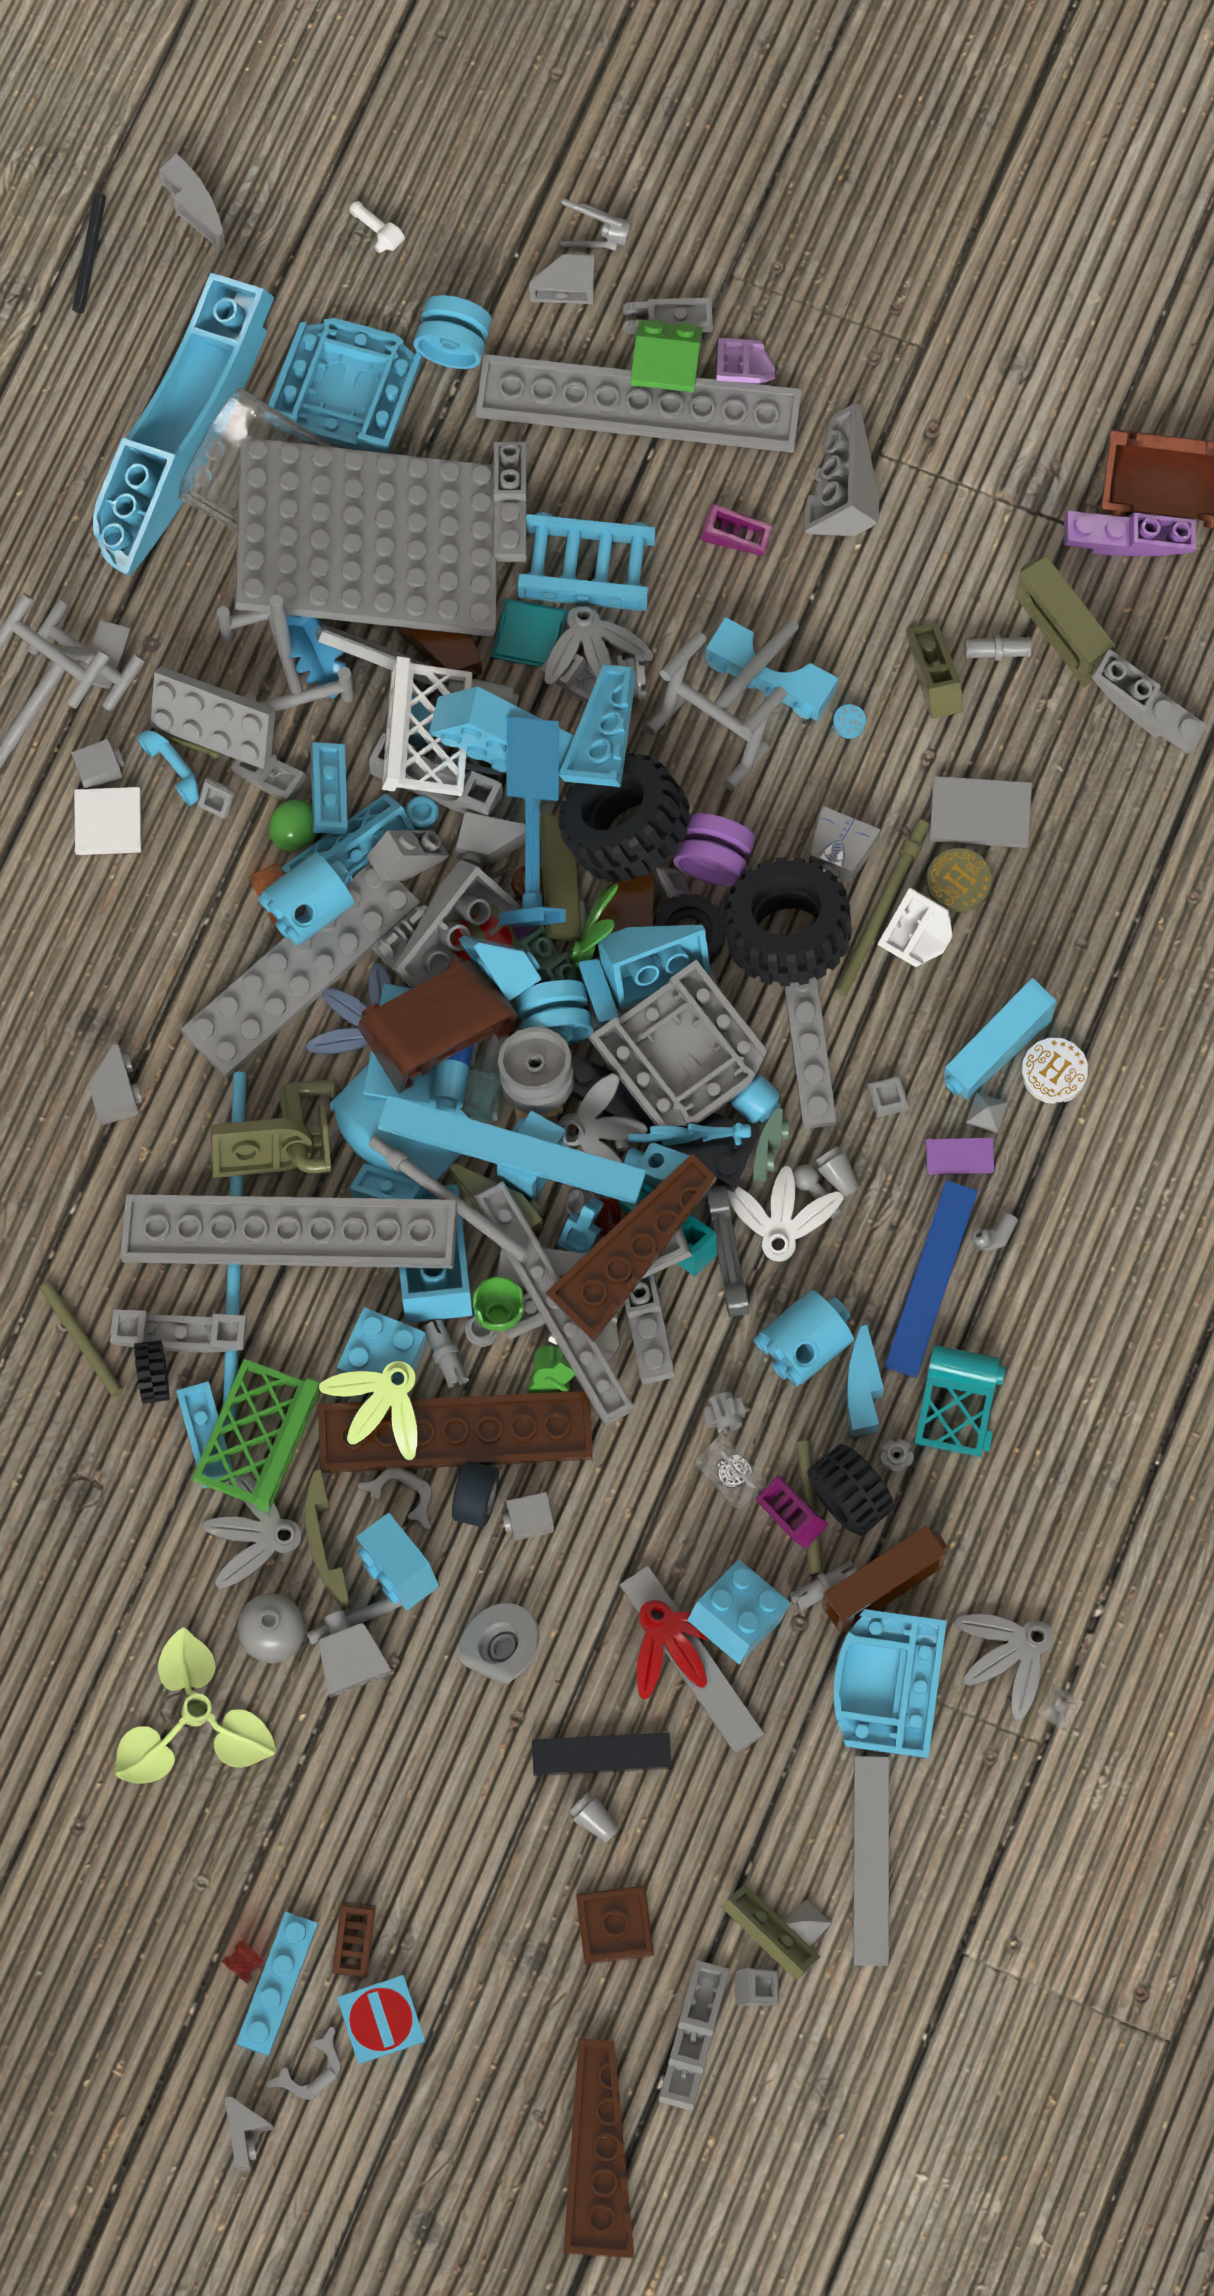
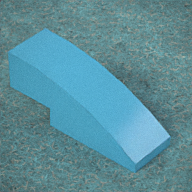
[846,1325,884,1438]

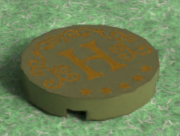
[926,848,992,913]

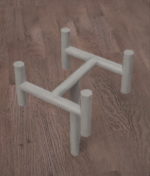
[0,593,145,768]
[217,594,354,712]
[644,619,799,790]

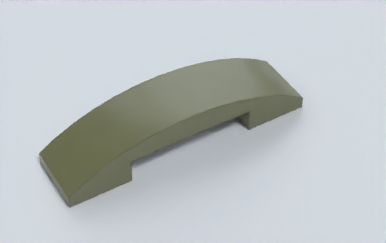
[305,1470,351,1609]

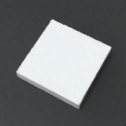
[74,787,142,855]

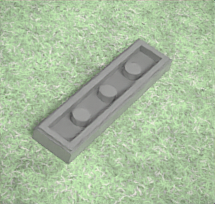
[315,622,442,686]

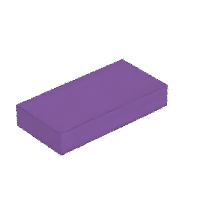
[926,1138,994,1175]

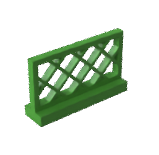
[192,1359,320,1513]

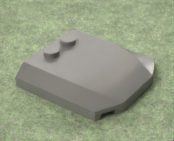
[589,960,767,1127]

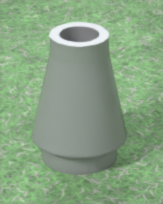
[816,1146,861,1198]
[568,1792,620,1843]

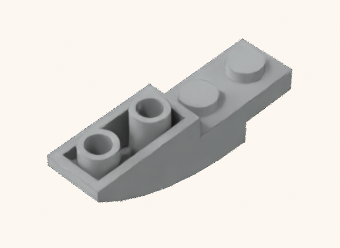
[493,442,527,562]
[1091,649,1207,754]
[625,1273,675,1384]

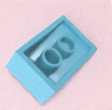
[598,925,711,1010]

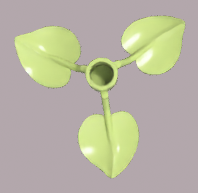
[114,1628,276,1784]

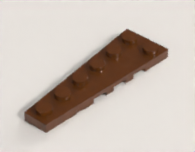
[545,1153,717,1342]
[563,2038,634,2259]

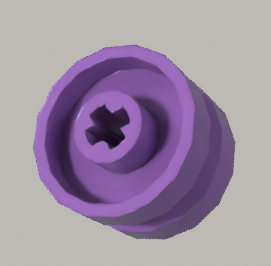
[673,813,756,886]

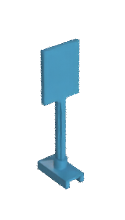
[499,716,566,928]

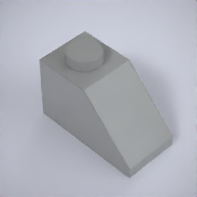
[529,252,595,304]
[456,812,525,867]

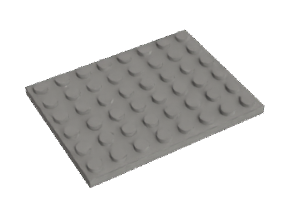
[235,437,496,637]

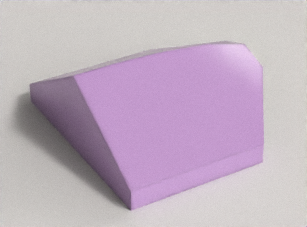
[716,338,775,384]

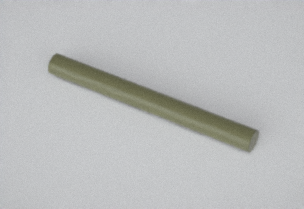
[39,1281,123,1397]
[796,1440,823,1576]

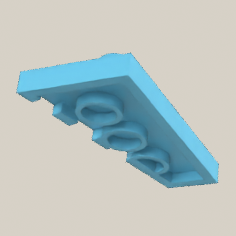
[559,665,636,787]

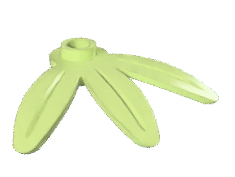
[319,1361,417,1460]

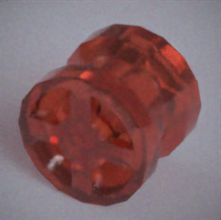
[221,1940,266,1984]

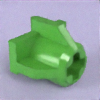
[528,1346,575,1393]

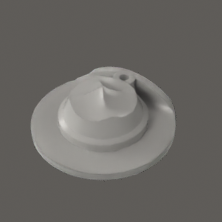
[459,1603,540,1684]

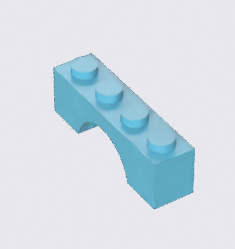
[705,617,839,721]

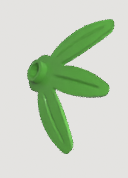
[569,882,619,969]

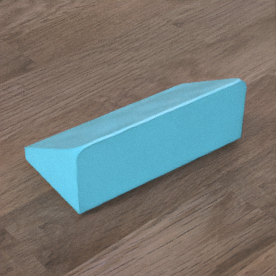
[578,959,619,1029]

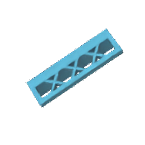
[280,793,415,876]

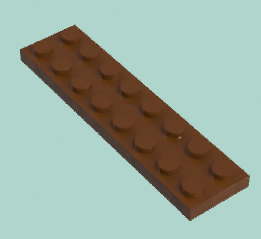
[318,1391,593,1473]

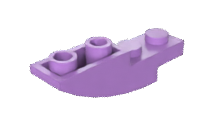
[1064,510,1196,556]

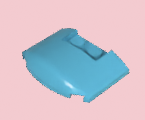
[330,1064,468,1190]
[834,1609,947,1758]

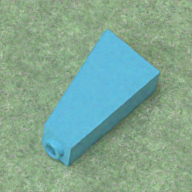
[943,978,1056,1100]

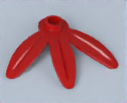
[637,1600,710,1699]

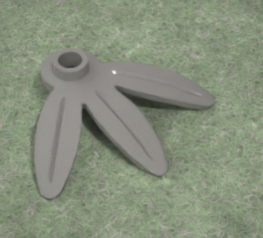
[544,606,653,684]
[557,1073,647,1164]
[202,1474,301,1589]
[954,1614,1054,1720]

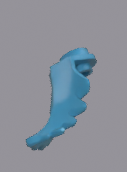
[287,615,347,698]

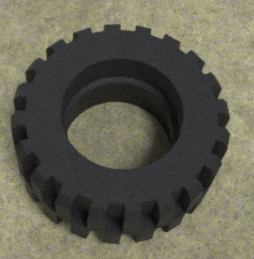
[558,753,690,882]
[723,857,852,987]

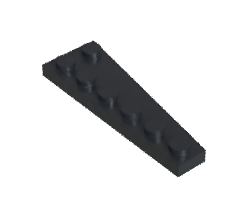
[571,1055,760,1193]

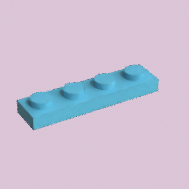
[236,1911,319,2057]

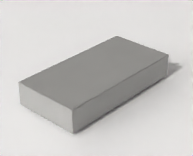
[84,620,132,690]

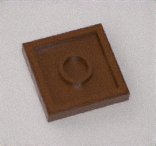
[576,1885,654,1965]

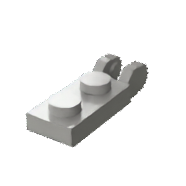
[623,298,713,335]

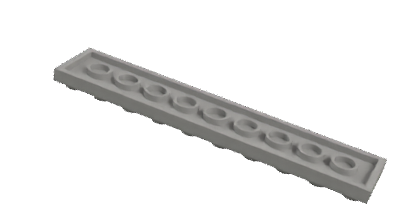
[476,354,802,453]
[120,1194,457,1269]

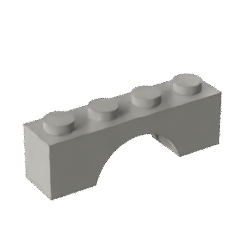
[369,733,503,817]

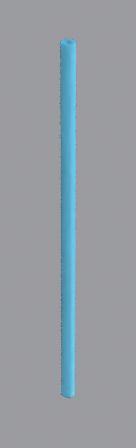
[223,1072,247,1431]

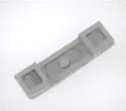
[110,1309,247,1352]

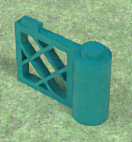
[914,1345,1006,1458]

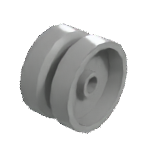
[498,1027,574,1114]

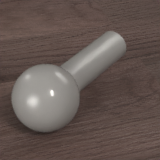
[793,1164,843,1219]

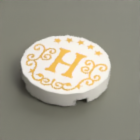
[1022,1038,1088,1104]

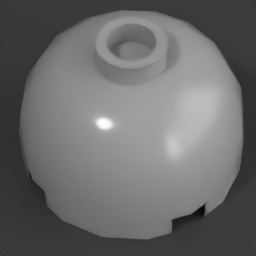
[237,1593,306,1664]

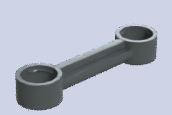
[706,1185,749,1317]

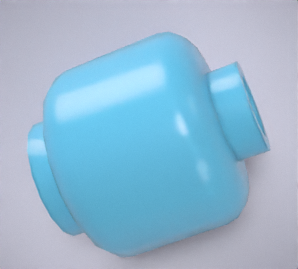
[731,1074,781,1124]

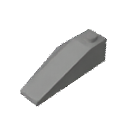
[804,403,879,536]
[393,859,521,988]

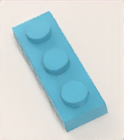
[311,742,348,835]
[176,1381,236,1489]

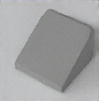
[735,1968,779,2006]

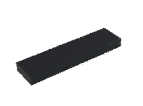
[532,1732,672,1776]

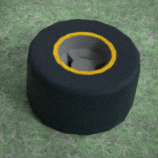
[452,1461,499,1527]

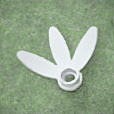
[727,1166,843,1262]

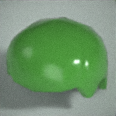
[268,799,318,852]
[473,1276,524,1332]

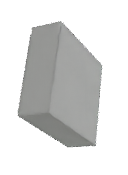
[868,1076,909,1118]

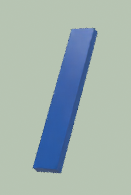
[885,1180,978,1378]

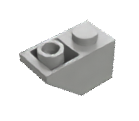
[367,830,449,881]
[88,1044,142,1126]

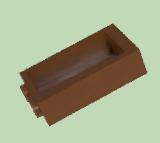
[822,1525,947,1635]

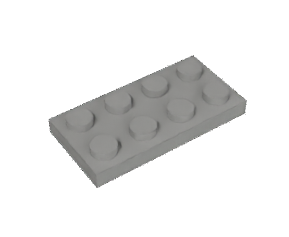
[150,666,275,769]

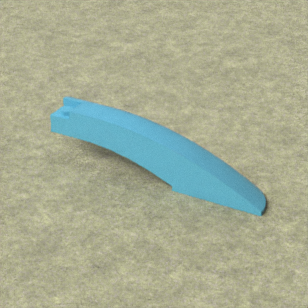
[93,272,274,576]

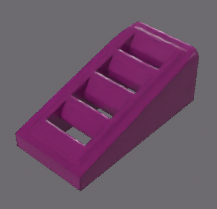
[699,504,773,556]
[755,1475,828,1548]

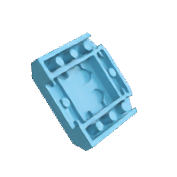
[265,318,422,453]

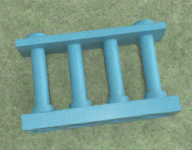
[518,512,655,611]

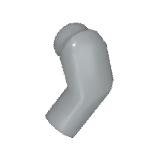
[972,1213,1018,1251]

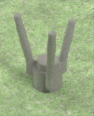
[560,199,632,251]

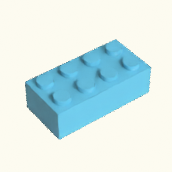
[429,686,574,777]

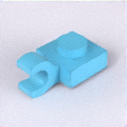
[557,1197,604,1254]

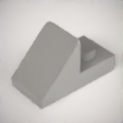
[225,2097,274,2172]

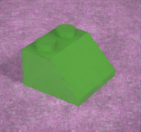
[630,319,703,392]

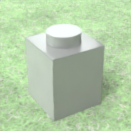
[71,739,125,789]
[501,1492,554,1541]

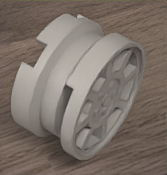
[617,654,646,700]

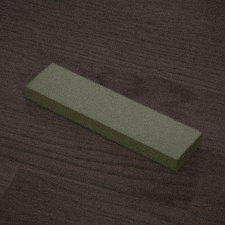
[540,813,581,942]

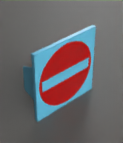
[337,1975,425,2065]

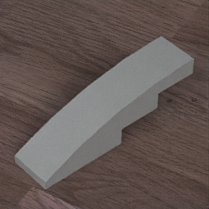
[659,1960,730,2111]

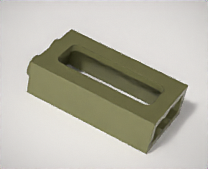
[1016,556,1116,687]

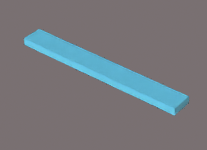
[378,1095,646,1205]

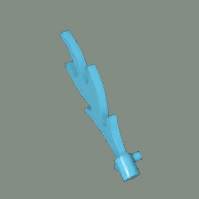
[628,1123,751,1146]

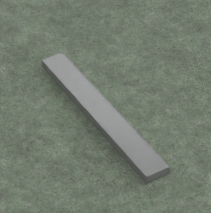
[474,1181,635,1426]

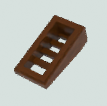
[332,1901,376,1978]

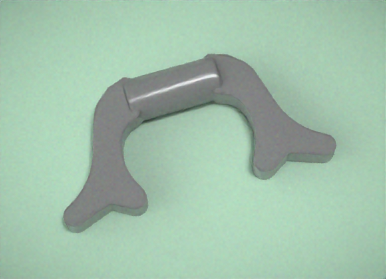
[358,1468,432,1531]
[266,2027,341,2100]

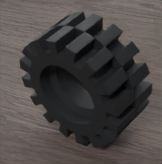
[134,1340,170,1404]

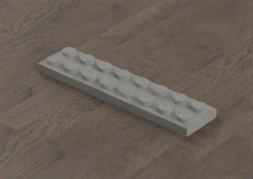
[181,863,421,1079]

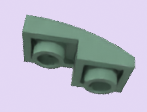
[514,925,582,983]
[753,1108,789,1182]

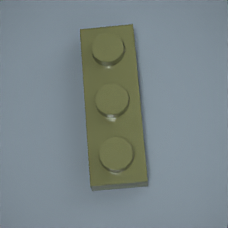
[721,1885,820,1980]

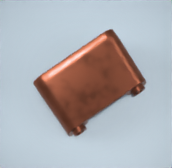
[1101,429,1214,528]
[358,958,518,1094]

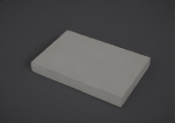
[929,776,1032,848]

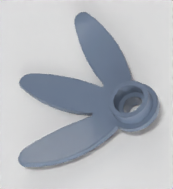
[306,963,391,1054]

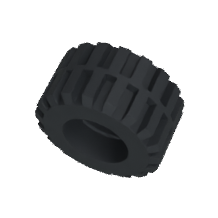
[807,1444,895,1536]

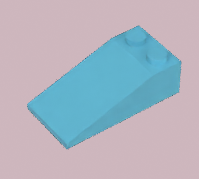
[399,1184,473,1323]

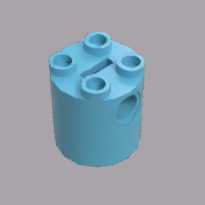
[257,852,355,946]
[753,1290,854,1387]

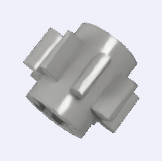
[703,1392,746,1434]

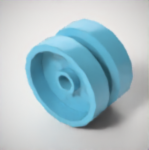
[413,295,493,369]
[514,980,593,1046]

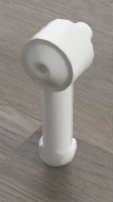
[349,201,405,253]

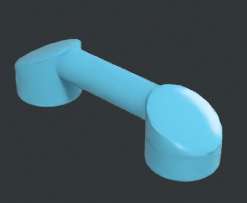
[136,730,199,806]

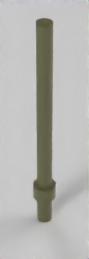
[835,819,929,996]

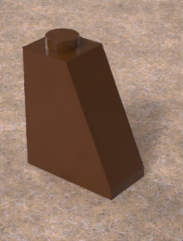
[396,626,482,679]
[596,872,654,934]

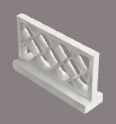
[382,656,472,796]

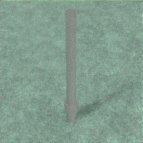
[369,1135,530,1263]

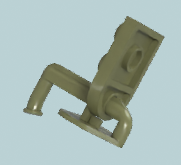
[211,1079,337,1178]

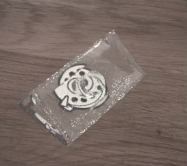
[694,1436,769,1512]

